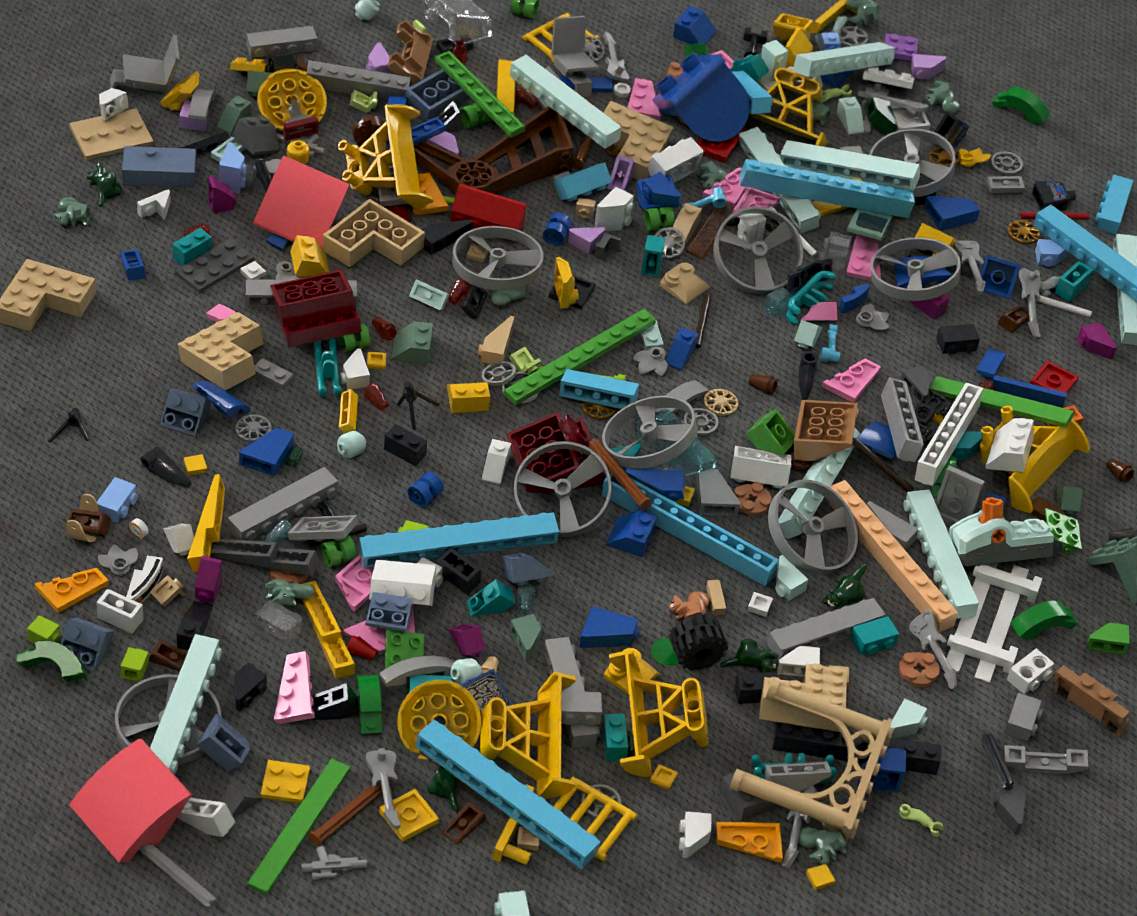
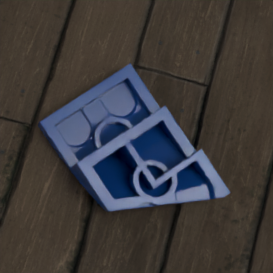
[894,256,952,288]
[192,381,251,419]
[857,421,897,459]

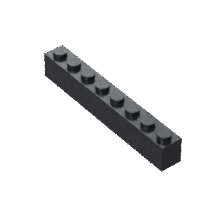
[772,722,941,775]

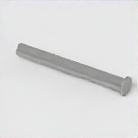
[139,843,216,908]

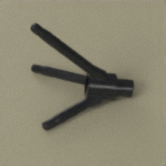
[397,382,440,430]
[48,408,89,442]

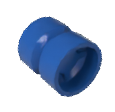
[543,213,572,246]
[407,472,444,508]

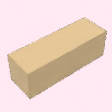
[706,580,726,616]

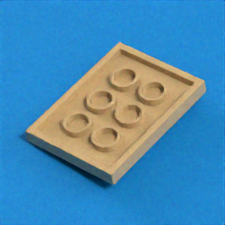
[69,108,154,160]

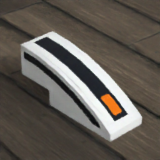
[126,555,163,604]

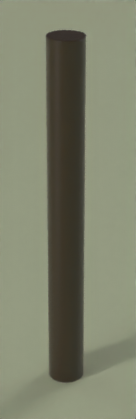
[696,294,711,348]
[852,439,914,492]

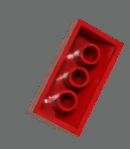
[450,184,527,242]

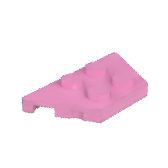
[335,554,374,612]
[343,605,415,655]

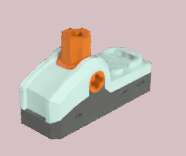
[949,497,1054,566]

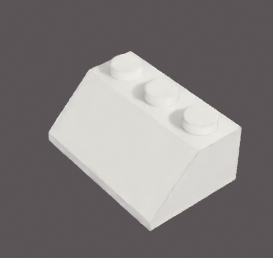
[648,137,704,183]
[986,418,1034,472]
[730,446,791,489]
[369,560,436,606]

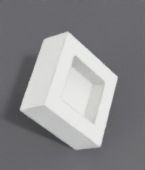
[240,261,266,280]
[747,592,773,617]

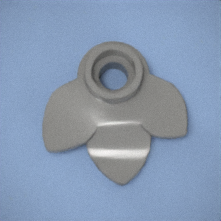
[275,261,304,280]
[856,304,889,331]
[633,346,668,377]
[98,545,138,576]

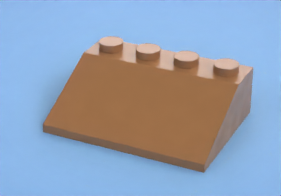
[794,400,858,461]

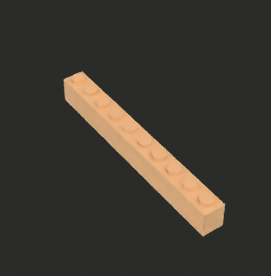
[826,480,958,633]

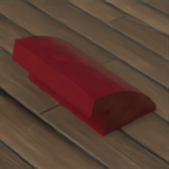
[270,270,362,347]
[506,412,606,494]

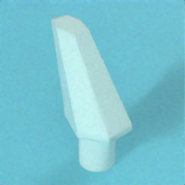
[832,16,847,33]

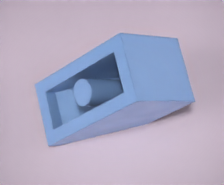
[816,32,841,51]
[1035,239,1070,267]

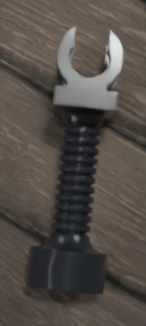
[743,27,768,58]

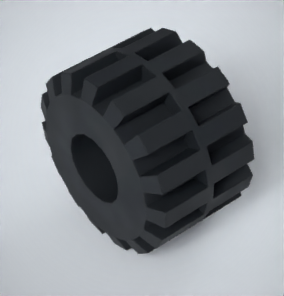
[669,613,728,670]

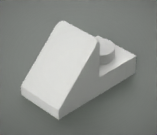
[137,190,170,220]

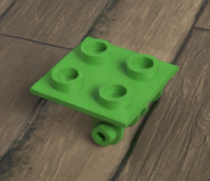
[1045,508,1082,554]
[385,629,424,669]

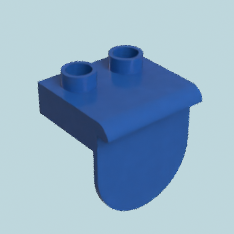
[652,52,749,141]

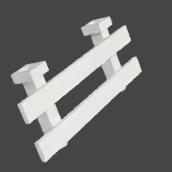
[947,563,1042,683]

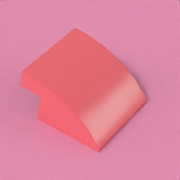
[253,155,349,248]
[69,739,192,862]

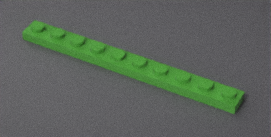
[504,309,656,406]

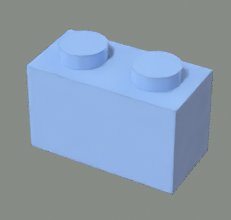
[97,477,138,523]

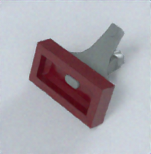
[283,100,319,141]

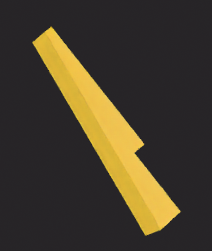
[496,59,515,114]
[187,474,225,573]
[302,581,355,679]

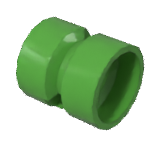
[510,0,540,19]
[460,103,491,129]
[644,206,675,232]
[338,323,370,353]
[321,535,357,568]

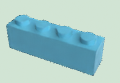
[732,71,773,114]
[1095,175,1133,234]
[560,369,639,409]

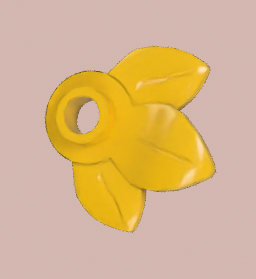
[959,148,991,167]

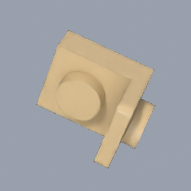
[575,198,596,219]
[150,575,186,607]

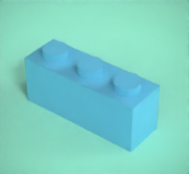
[554,163,612,202]

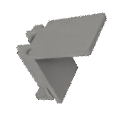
[551,16,599,97]
[110,35,179,92]

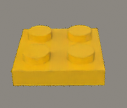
[230,57,268,72]
[260,760,310,803]
[379,789,439,842]

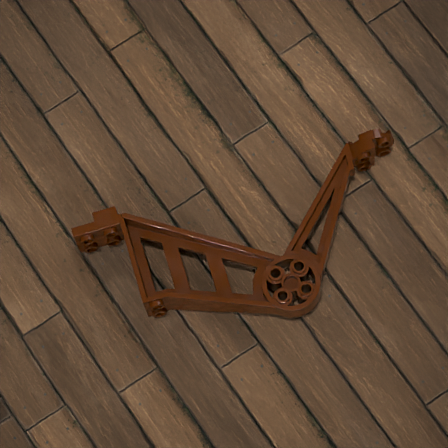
[352,99,593,194]

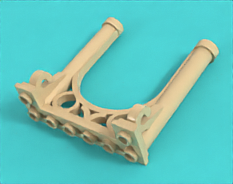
[730,679,894,843]

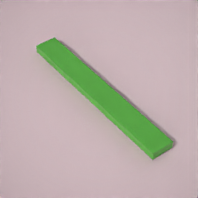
[435,51,525,138]
[929,376,1074,428]
[248,758,350,895]

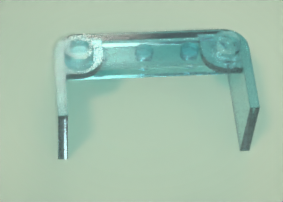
[635,409,717,476]

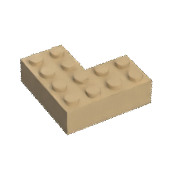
[604,101,673,180]
[322,199,425,268]
[0,259,96,332]
[178,312,264,390]
[759,663,847,732]

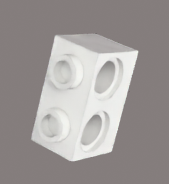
[1007,649,1054,694]

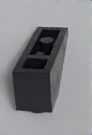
[421,219,473,255]
[176,601,214,651]
[305,683,359,720]

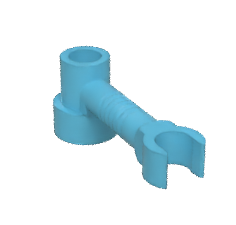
[682,187,727,208]
[820,324,840,363]

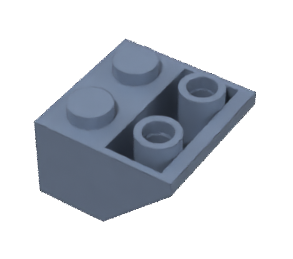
[160,388,211,436]
[502,553,553,585]
[365,592,413,632]
[61,618,114,672]
[197,714,250,772]

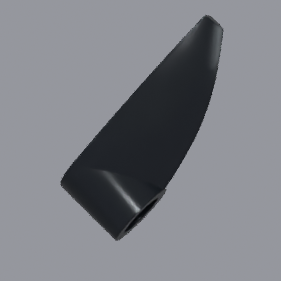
[799,351,818,400]
[140,447,191,486]

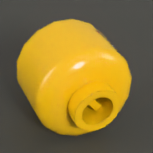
[287,140,310,164]

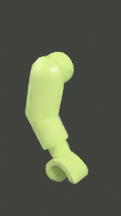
[821,85,852,103]
[899,804,943,837]

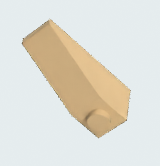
[669,203,702,253]
[478,316,514,364]

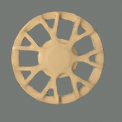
[703,389,739,416]

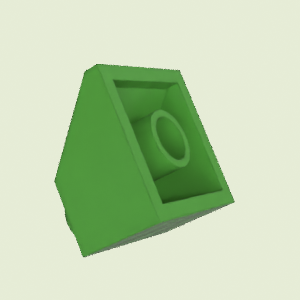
[746,408,795,455]

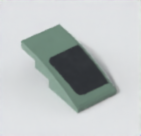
[847,209,894,240]

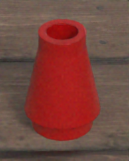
[347,635,378,661]

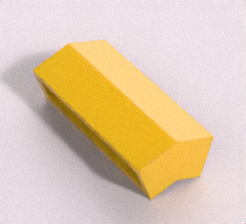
[339,389,358,434]

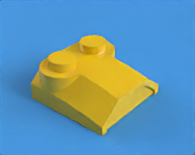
[160,71,199,111]
[554,257,579,309]
[603,648,660,694]

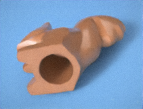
[669,591,710,620]

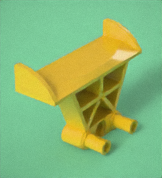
[749,68,828,147]
[338,104,433,209]
[980,406,1090,513]
[609,650,709,777]
[480,671,576,799]

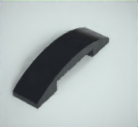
[788,259,833,293]

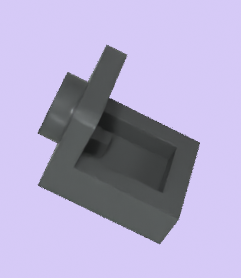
[594,233,621,260]

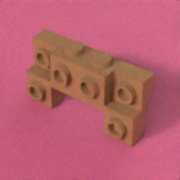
[387,20,433,85]
[1053,665,1130,738]

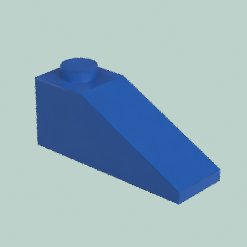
[626,469,686,501]

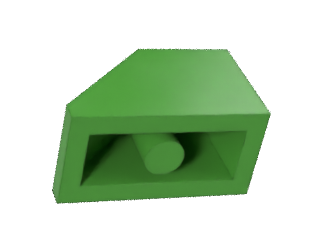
[1086,623,1130,655]

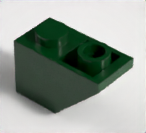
[864,97,898,135]

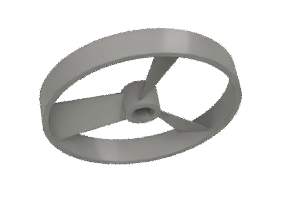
[869,129,955,197]
[713,206,803,294]
[452,226,543,290]
[871,237,961,301]
[602,396,698,469]
[514,441,612,537]
[768,479,858,575]
[115,675,221,765]

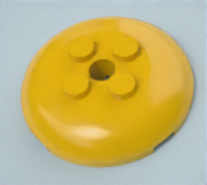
[257,69,327,131]
[397,680,482,761]

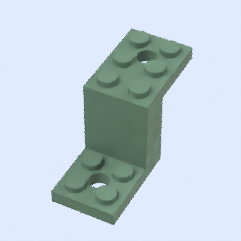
[1087,536,1137,604]

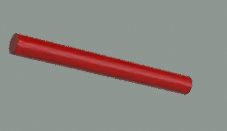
[1020,212,1089,220]

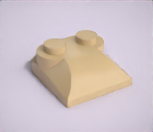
[660,263,710,304]

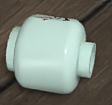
[355,0,379,21]
[337,431,366,458]
[451,658,482,685]

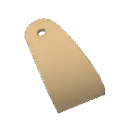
[66,494,100,542]

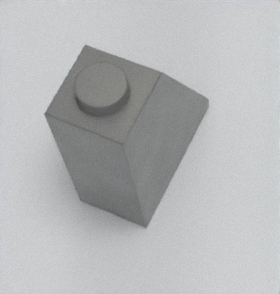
[697,469,740,516]

